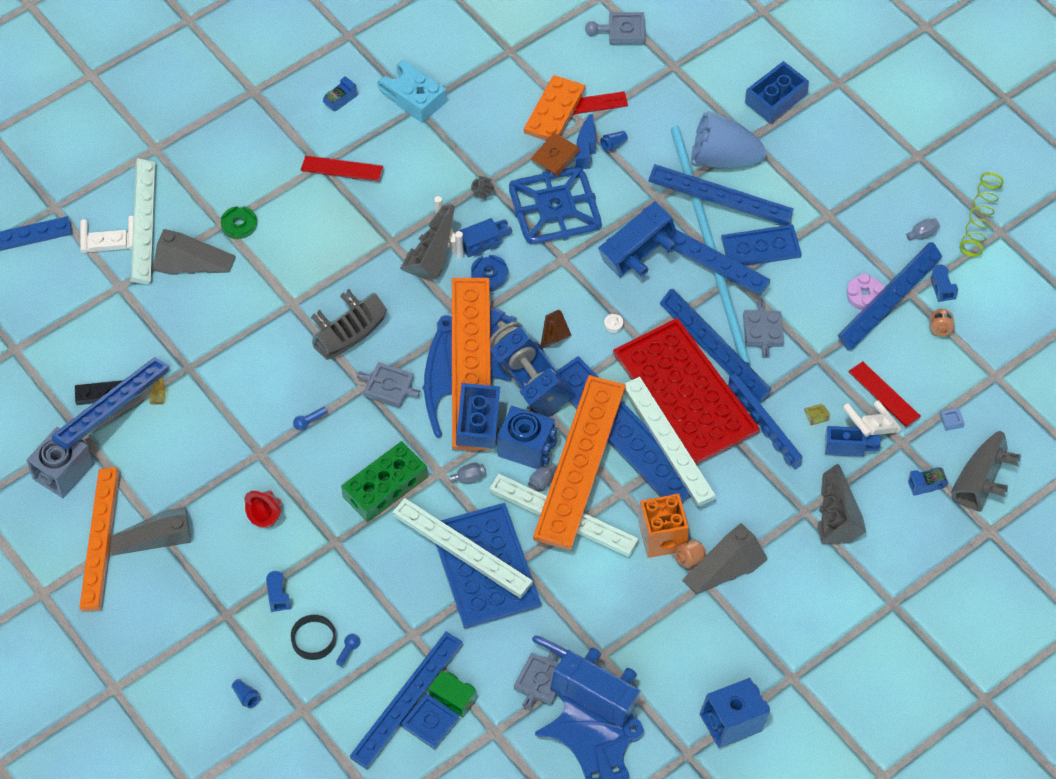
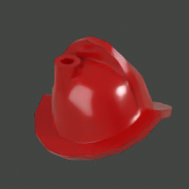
[244,490,282,528]

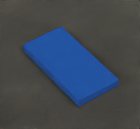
[721,224,802,266]

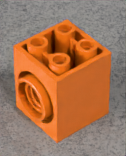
[639,494,689,558]

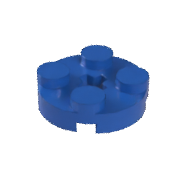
[471,255,508,291]

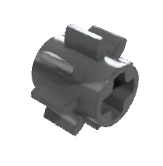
[471,176,494,199]

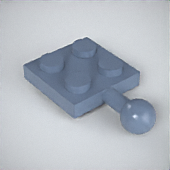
[585,12,645,44]

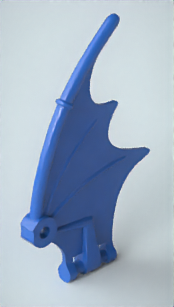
[422,307,517,438]
[532,635,644,779]

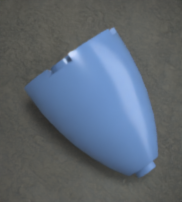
[691,111,767,168]

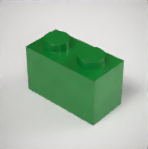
[428,670,477,718]

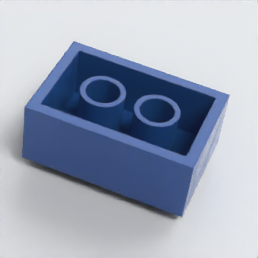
[745,61,809,123]
[456,383,500,449]

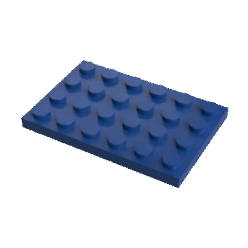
[435,503,541,629]

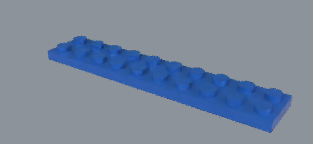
[558,356,691,503]

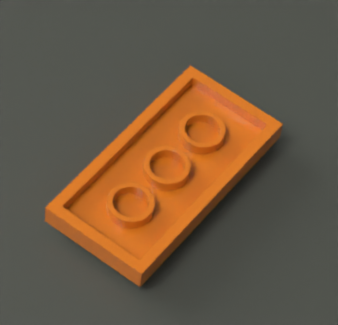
[523,75,586,140]

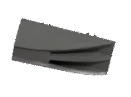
[951,431,1021,512]

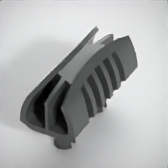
[311,289,387,360]

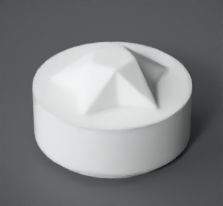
[604,314,623,333]

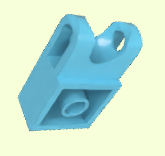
[377,60,446,123]

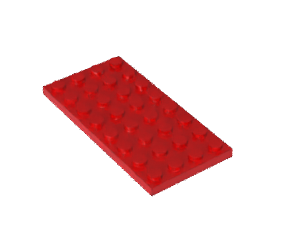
[613,318,760,465]

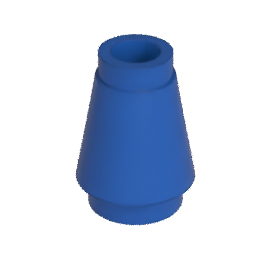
[600,131,628,151]
[231,679,260,708]

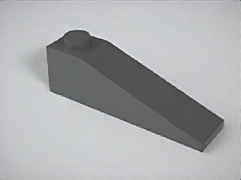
[682,523,768,594]

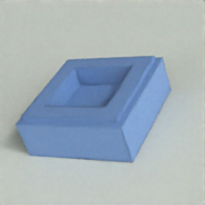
[940,408,965,431]

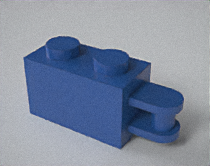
[459,218,512,258]
[825,426,881,457]

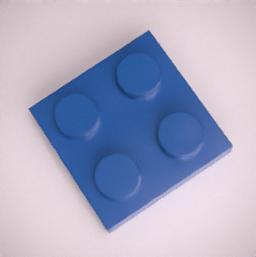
[401,693,460,750]

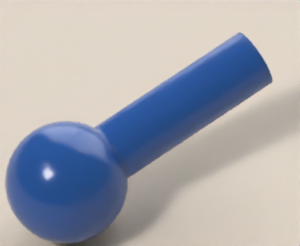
[293,406,328,431]
[336,634,360,666]

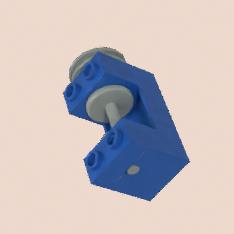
[490,321,576,417]

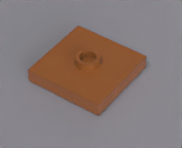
[531,133,581,177]

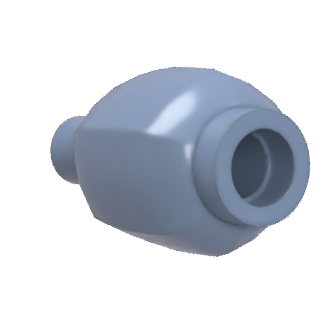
[906,218,940,241]
[450,462,486,484]
[528,463,557,491]

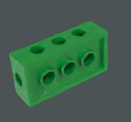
[341,441,428,523]

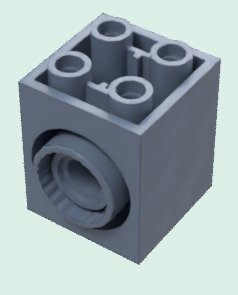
[27,427,93,498]

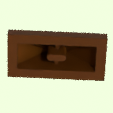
[541,310,572,348]

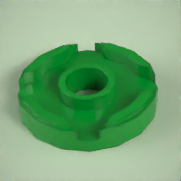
[220,206,257,239]

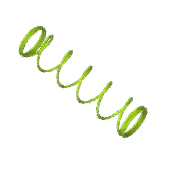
[959,172,1004,257]

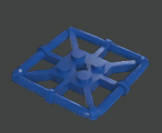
[508,166,602,244]

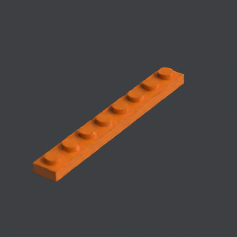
[79,467,120,612]

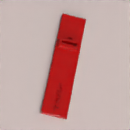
[572,91,628,115]
[300,156,384,181]
[848,361,921,427]

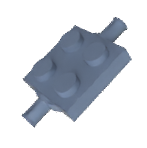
[743,300,784,358]
[357,362,420,408]
[514,651,558,709]

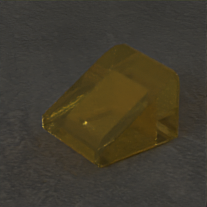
[149,378,165,405]
[804,404,830,425]

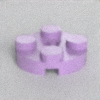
[846,273,885,310]

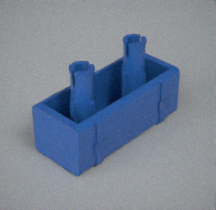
[598,201,677,278]
[551,648,641,728]

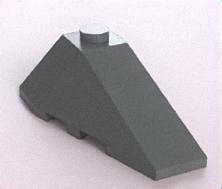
[400,204,455,280]
[153,229,236,275]
[818,464,866,544]
[110,507,191,556]

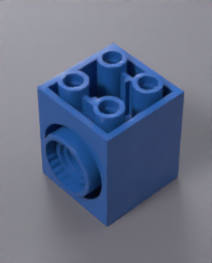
[497,405,557,469]
[699,678,770,748]

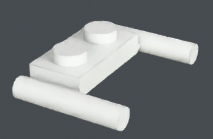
[434,196,464,259]
[80,216,133,254]
[843,400,902,437]

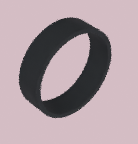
[291,615,336,660]

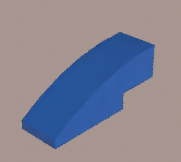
[575,114,596,169]

